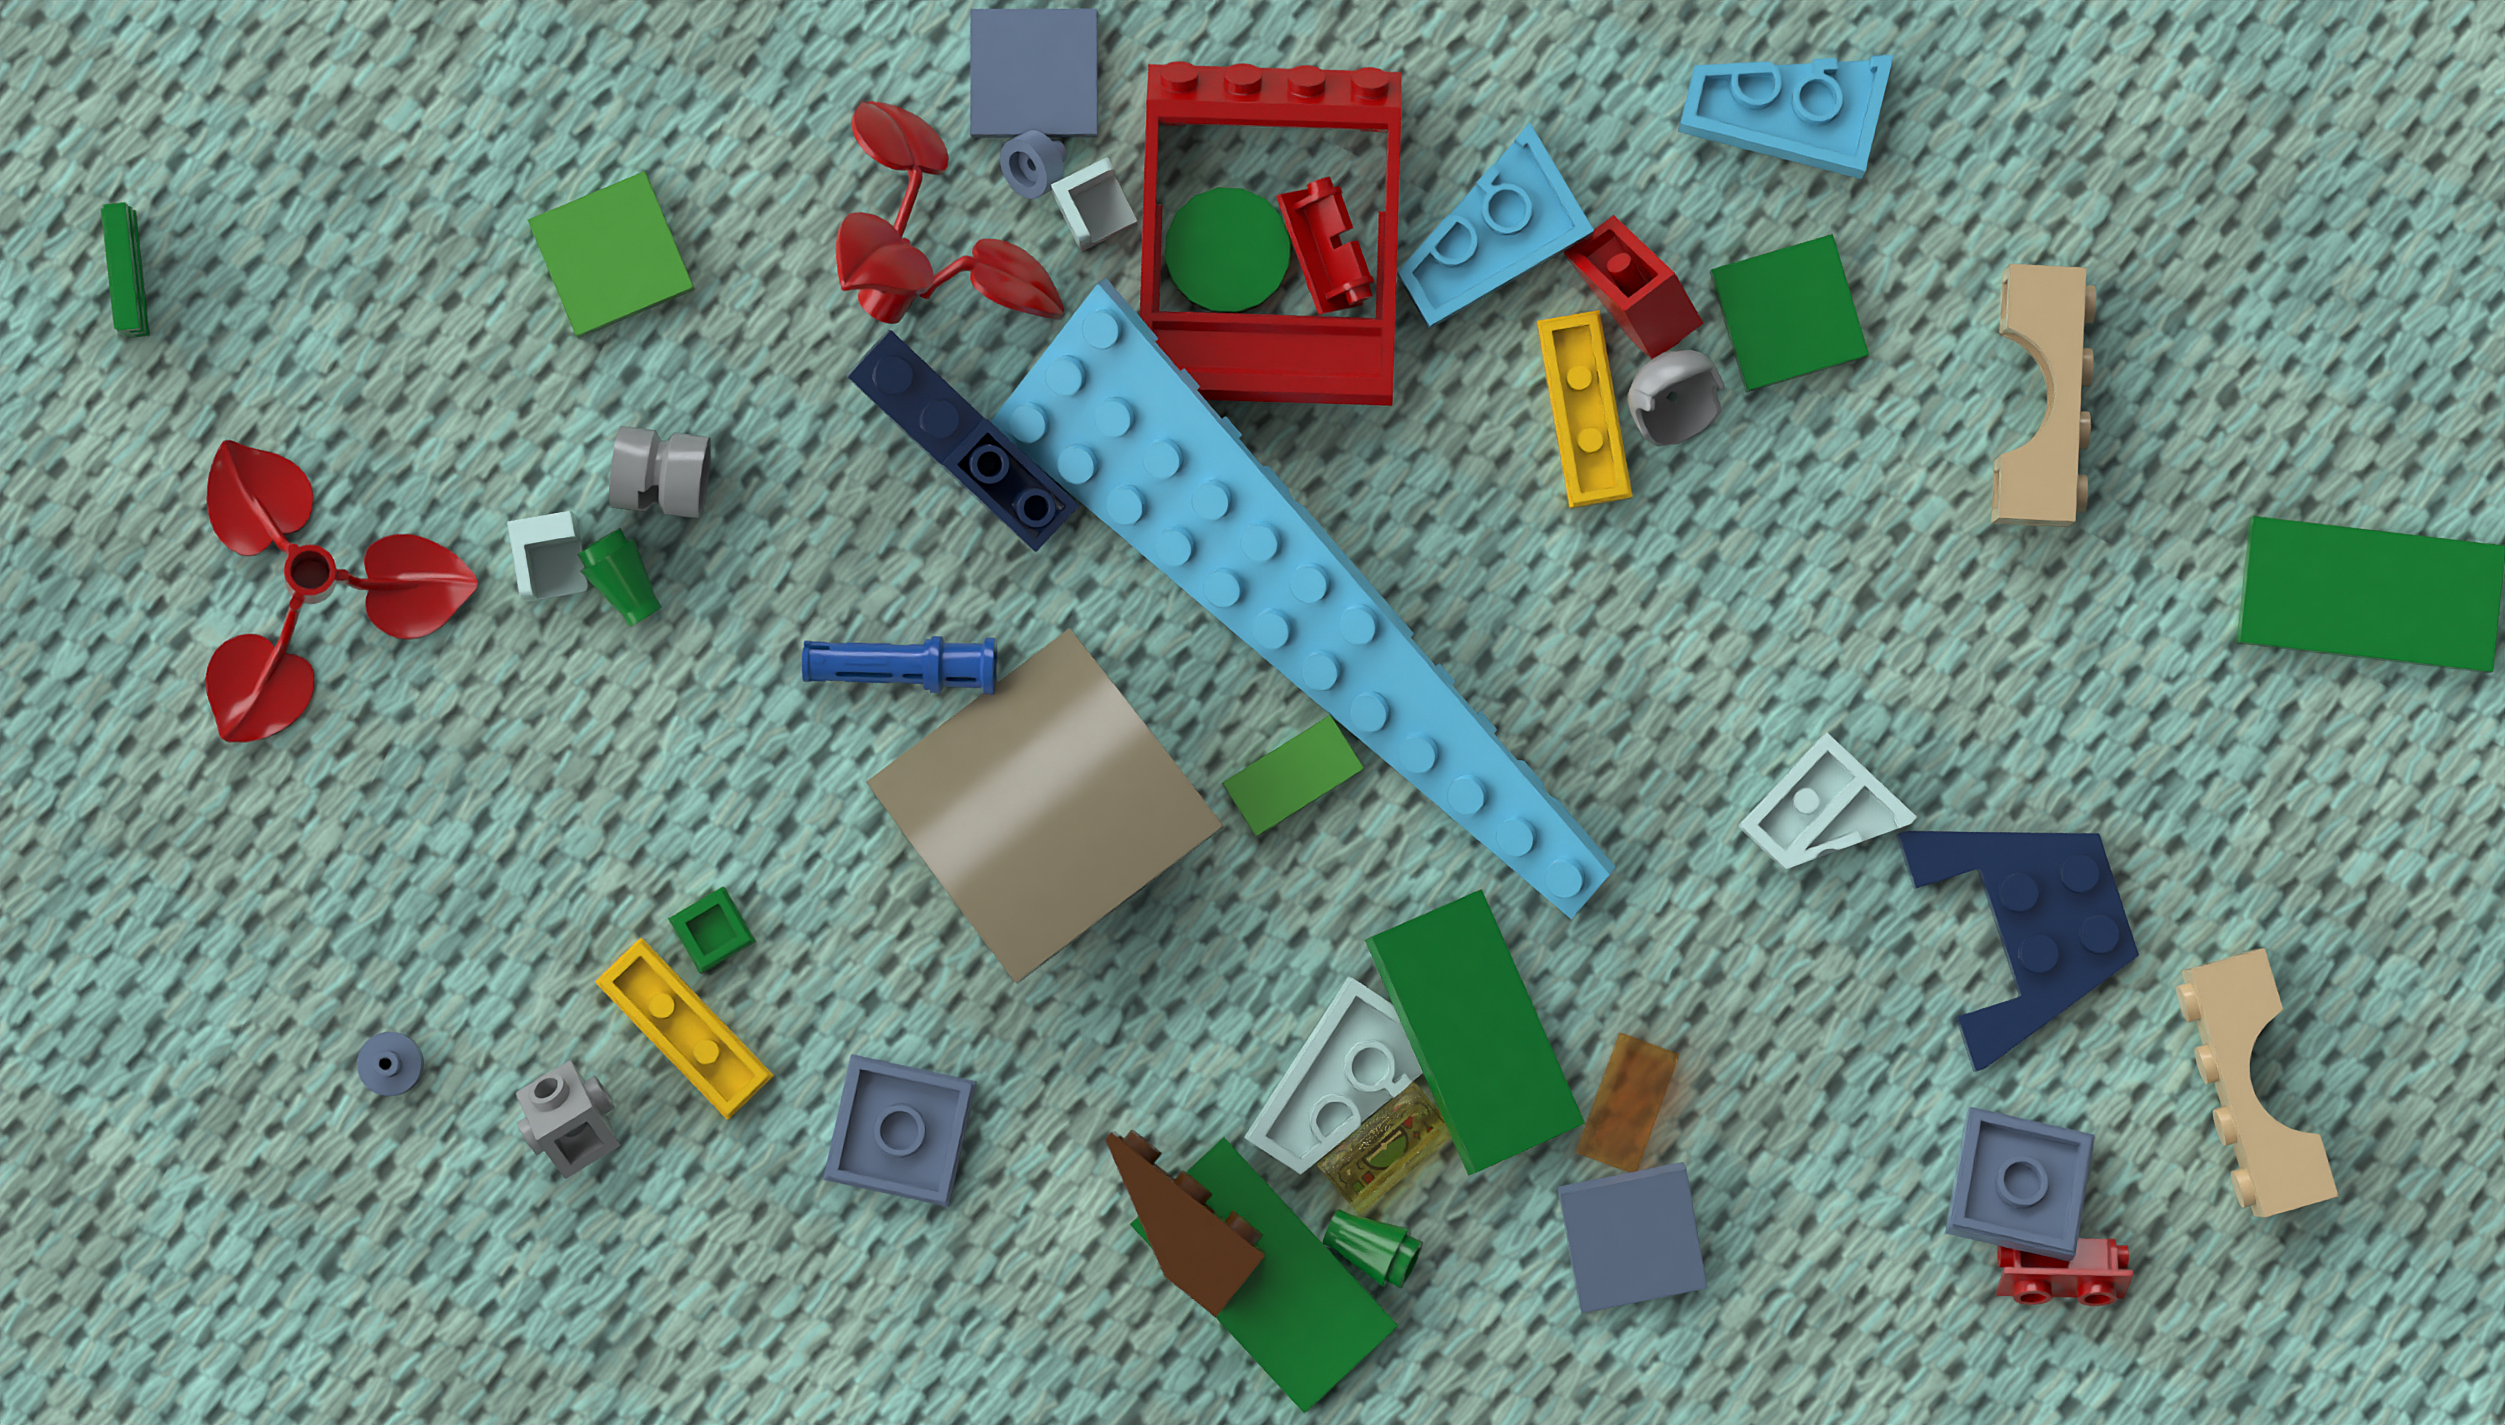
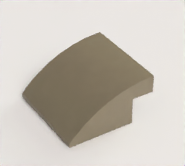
[866,628,1223,984]

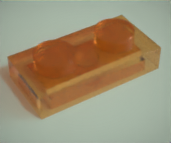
[1574,1032,1680,1173]

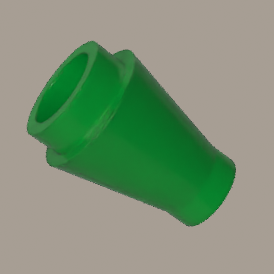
[577,528,662,627]
[1323,1209,1423,1288]

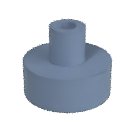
[1000,130,1067,199]
[357,1032,424,1096]

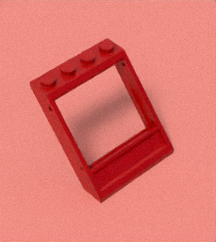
[1140,61,1402,406]

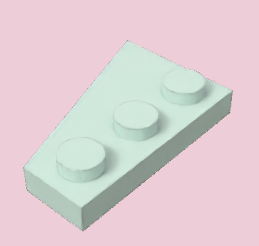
[1244,976,1423,1175]

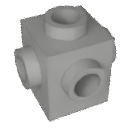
[515,1060,621,1179]

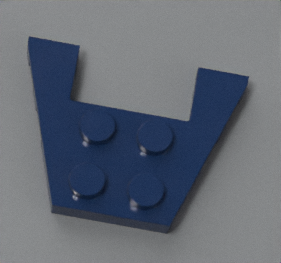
[1896,831,2139,1072]

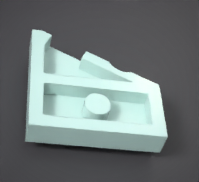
[1738,733,1917,870]

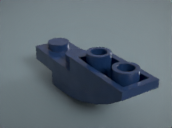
[845,329,1079,552]

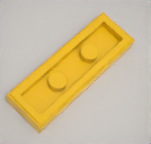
[1536,310,1633,509]
[595,937,775,1120]

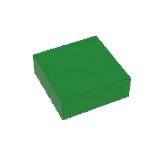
[668,886,757,974]

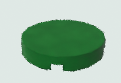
[1165,187,1290,314]

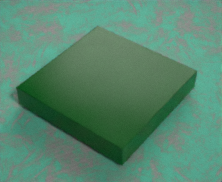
[1710,234,1869,393]

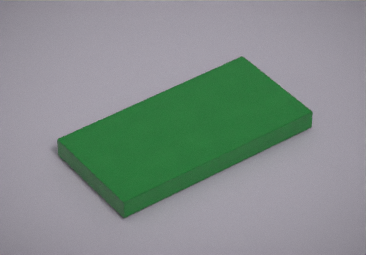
[2236,516,2505,673]
[1365,889,1585,1176]
[1130,1137,1398,1414]

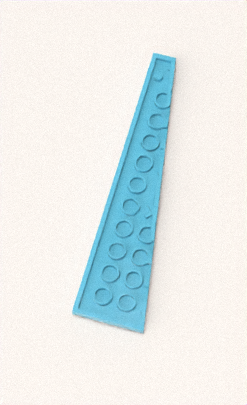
[991,278,1616,919]

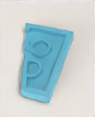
[1678,55,1894,179]
[1397,122,1594,330]

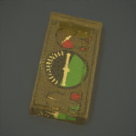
[1316,1081,1451,1215]

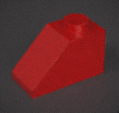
[1564,215,1704,360]

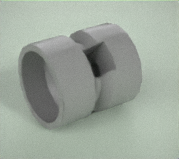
[609,426,711,519]

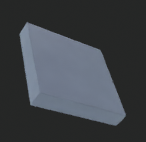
[970,9,1098,138]
[823,1054,977,1207]
[1945,1107,2095,1262]
[1557,1162,1707,1313]

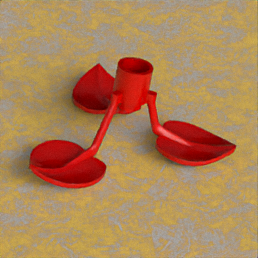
[836,101,1064,324]
[205,440,478,743]

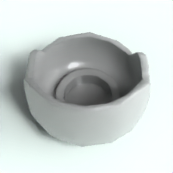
[1627,350,1724,446]

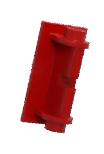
[1276,177,1375,315]
[1996,1238,2133,1306]

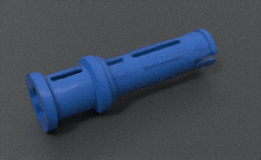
[802,636,998,695]

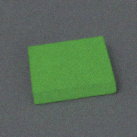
[528,171,695,339]

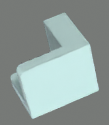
[1051,157,1138,252]
[507,511,589,602]

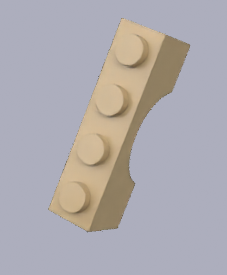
[1991,264,2096,527]
[2176,948,2339,1218]

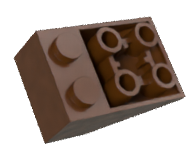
[1105,1129,1265,1317]

